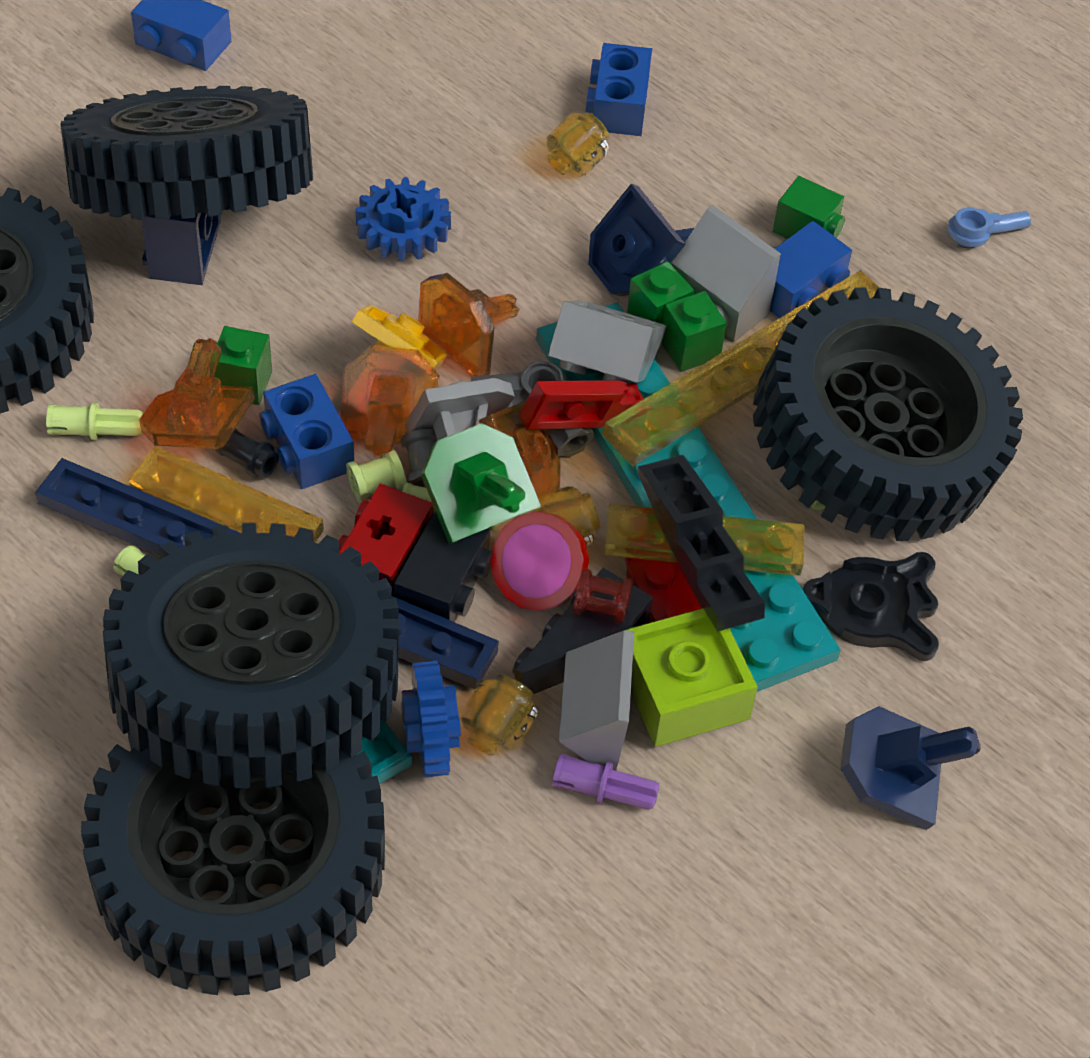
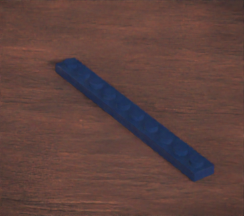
[35,458,499,690]

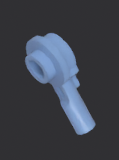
[947,207,1031,247]

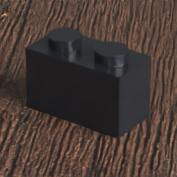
[394,511,493,622]

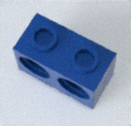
[585,43,652,136]
[259,374,354,489]

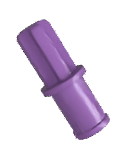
[552,753,659,810]

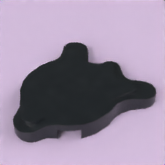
[803,552,939,661]

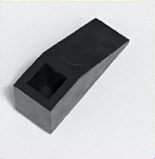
[512,567,653,700]

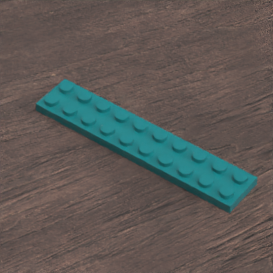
[536,302,841,692]

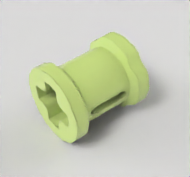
[346,449,406,504]

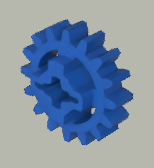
[355,177,451,261]
[401,661,461,778]

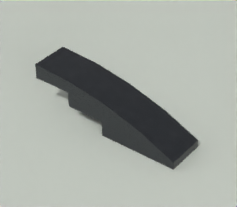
[638,455,765,632]

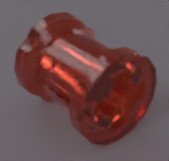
[573,568,634,624]

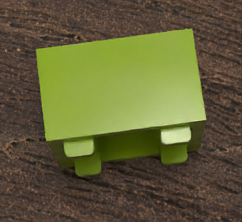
[626,609,758,747]

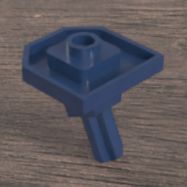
[588,184,694,296]
[840,706,981,830]

